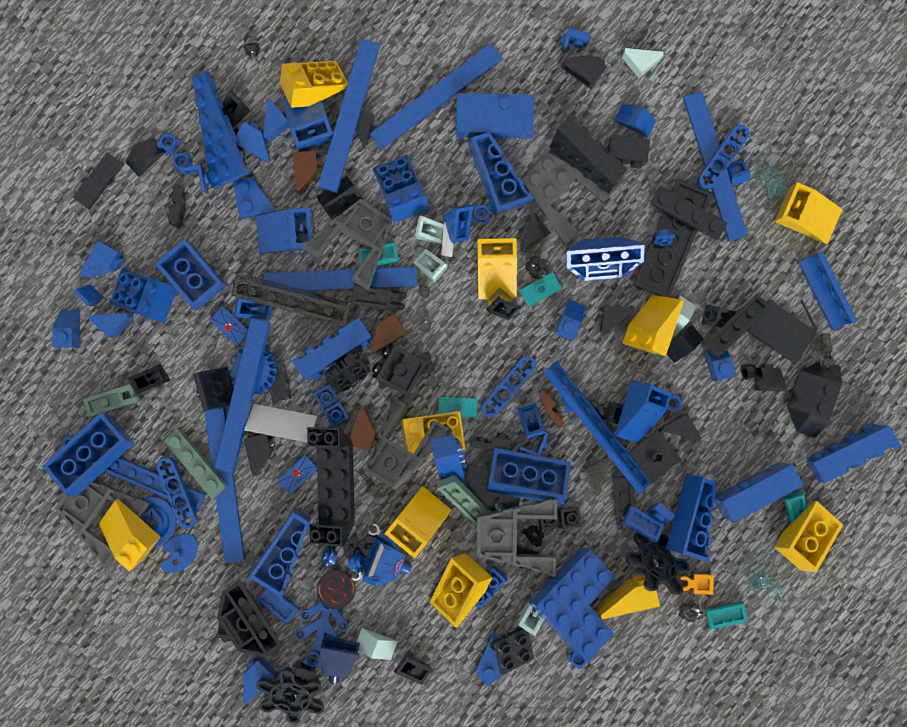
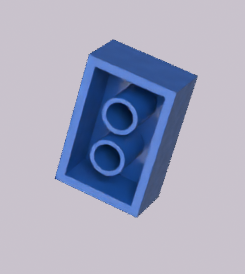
[155,239,228,310]

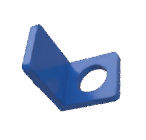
[179,165,210,194]
[518,431,549,456]

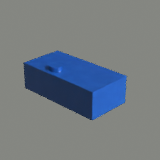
[456,94,534,139]
[42,412,135,496]
[486,448,571,505]
[715,461,804,523]

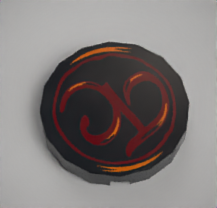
[317,570,356,609]

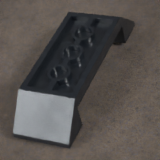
[307,427,355,547]

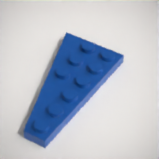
[192,71,251,189]

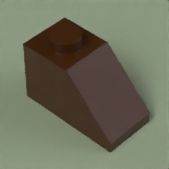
[293,150,323,194]
[371,313,407,354]
[349,407,378,452]

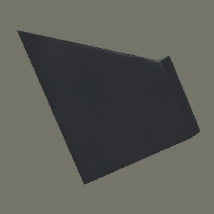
[521,212,551,253]

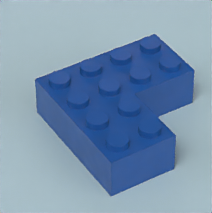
[529,547,615,663]

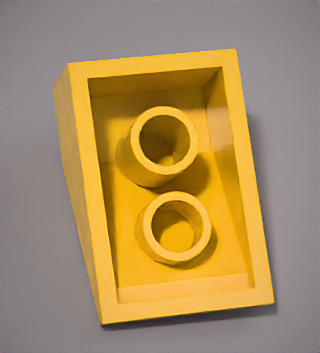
[622,295,684,356]
[99,498,161,572]
[774,501,843,572]
[430,553,493,628]
[596,574,660,619]

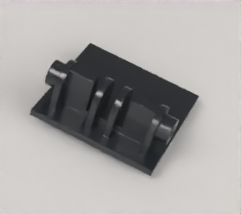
[324,352,370,393]
[490,627,534,676]

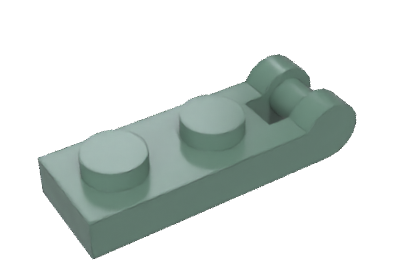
[83,384,142,417]

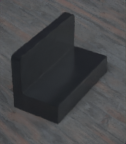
[316,176,363,220]
[269,361,292,403]

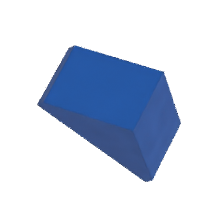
[263,100,289,142]
[614,104,656,138]
[443,204,473,243]
[234,294,273,319]
[89,313,133,338]
[517,403,546,438]

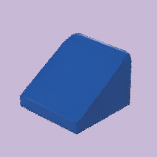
[727,159,751,186]
[74,284,103,306]

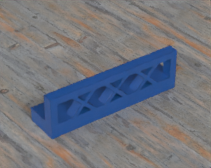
[798,251,857,331]

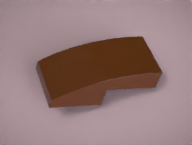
[539,390,565,428]

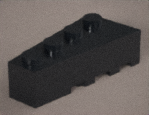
[549,113,627,194]

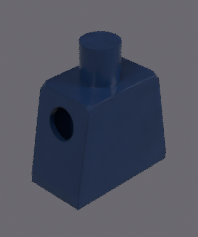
[320,636,360,684]

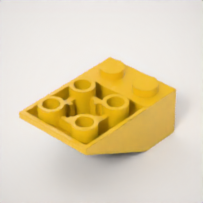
[280,61,348,108]
[774,182,843,244]
[477,238,517,299]
[401,411,465,455]
[385,486,452,558]

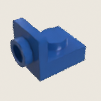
[560,28,591,52]
[646,502,675,523]

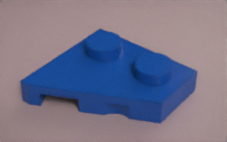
[233,177,276,219]
[476,632,501,687]

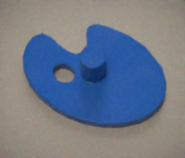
[160,534,198,573]

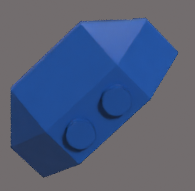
[566,237,645,281]

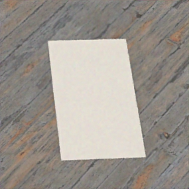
[244,404,317,442]

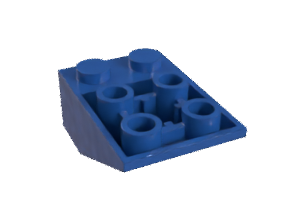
[282,97,333,152]
[373,154,430,223]
[256,207,315,254]
[110,268,177,323]
[615,380,672,443]

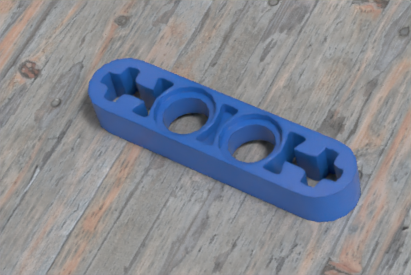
[697,125,750,190]
[481,356,536,418]
[157,457,198,529]

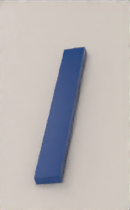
[318,38,380,193]
[370,44,502,150]
[683,91,748,242]
[264,267,417,293]
[215,318,271,473]
[544,361,651,494]
[205,408,245,563]
[58,434,207,512]

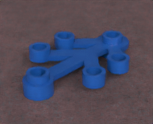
[295,602,349,667]

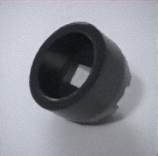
[244,43,260,58]
[740,364,758,380]

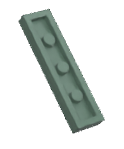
[164,428,228,499]
[437,475,491,526]

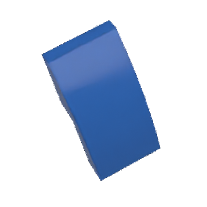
[313,383,349,427]
[476,565,508,608]

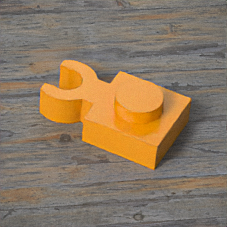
[679,573,714,595]

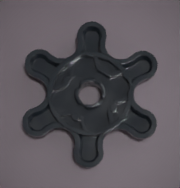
[626,532,689,595]
[256,667,324,724]

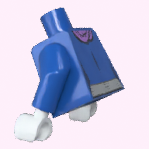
[351,524,411,586]

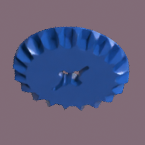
[229,348,277,395]
[141,497,177,547]

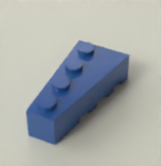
[468,132,534,215]
[291,318,373,381]
[807,423,902,483]
[430,435,467,500]
[666,474,717,563]
[249,508,311,598]

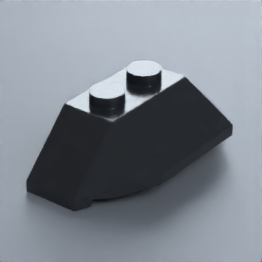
[787,360,842,438]
[217,580,282,658]

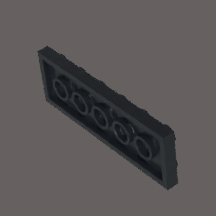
[633,179,713,298]

